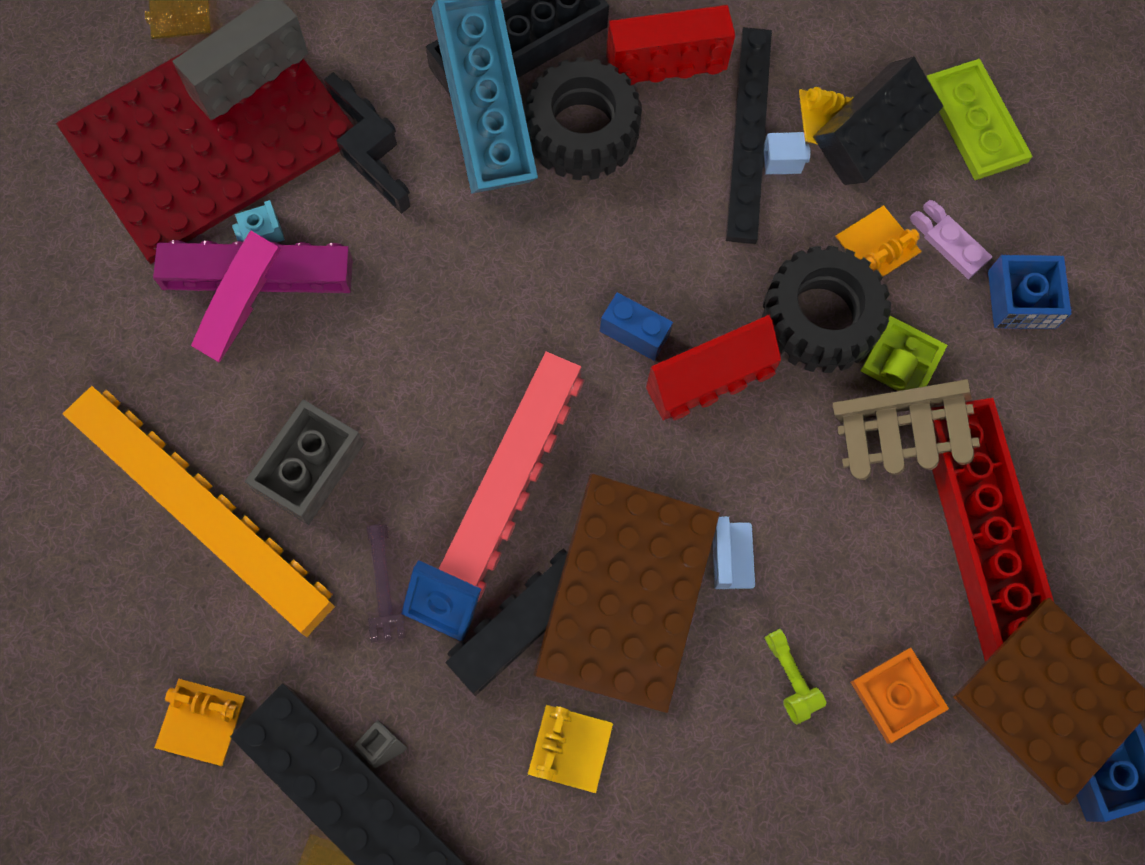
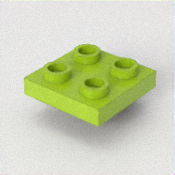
[860,316,948,391]

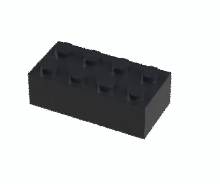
[813,56,944,185]

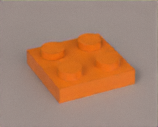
[850,648,949,744]

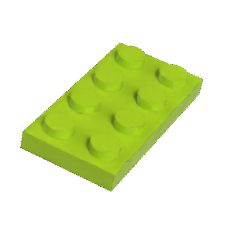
[927,59,1033,180]

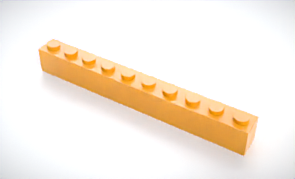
[62,386,335,637]

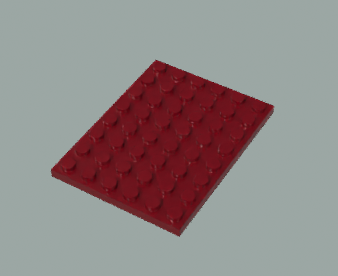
[56,46,353,264]

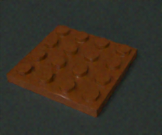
[953,598,1145,805]

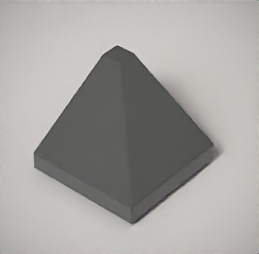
[353,720,407,768]

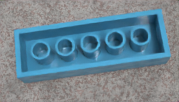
[431,0,538,194]

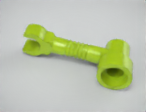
[765,629,826,725]

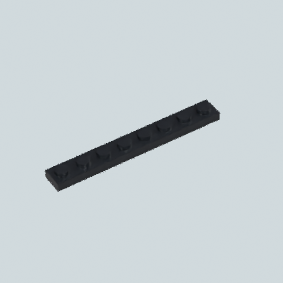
[726,27,772,244]

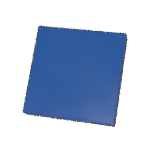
[401,560,481,641]

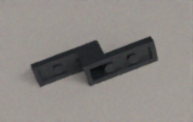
[324,72,411,214]

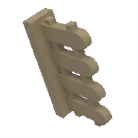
[833,379,980,480]

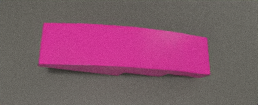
[191,230,281,363]

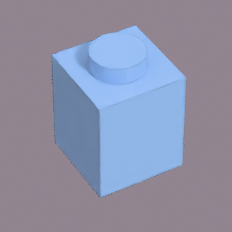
[763,132,810,174]

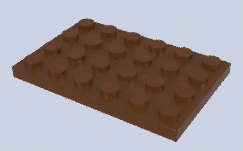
[533,474,720,713]

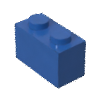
[600,292,673,361]

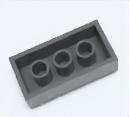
[172,0,308,121]

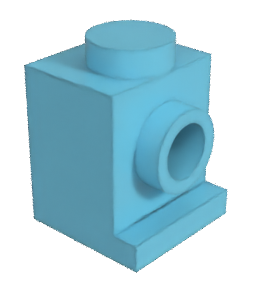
[232,200,285,243]

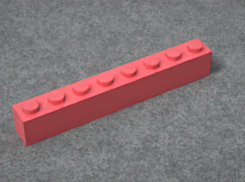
[439,351,584,602]

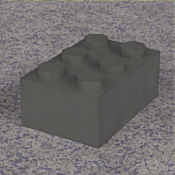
[245,399,364,526]

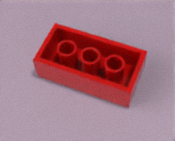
[606,5,736,86]

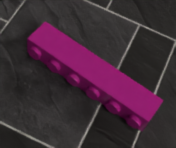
[153,240,353,293]

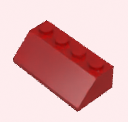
[646,315,781,421]

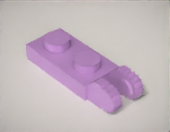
[910,200,992,280]

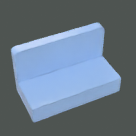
[712,517,755,589]

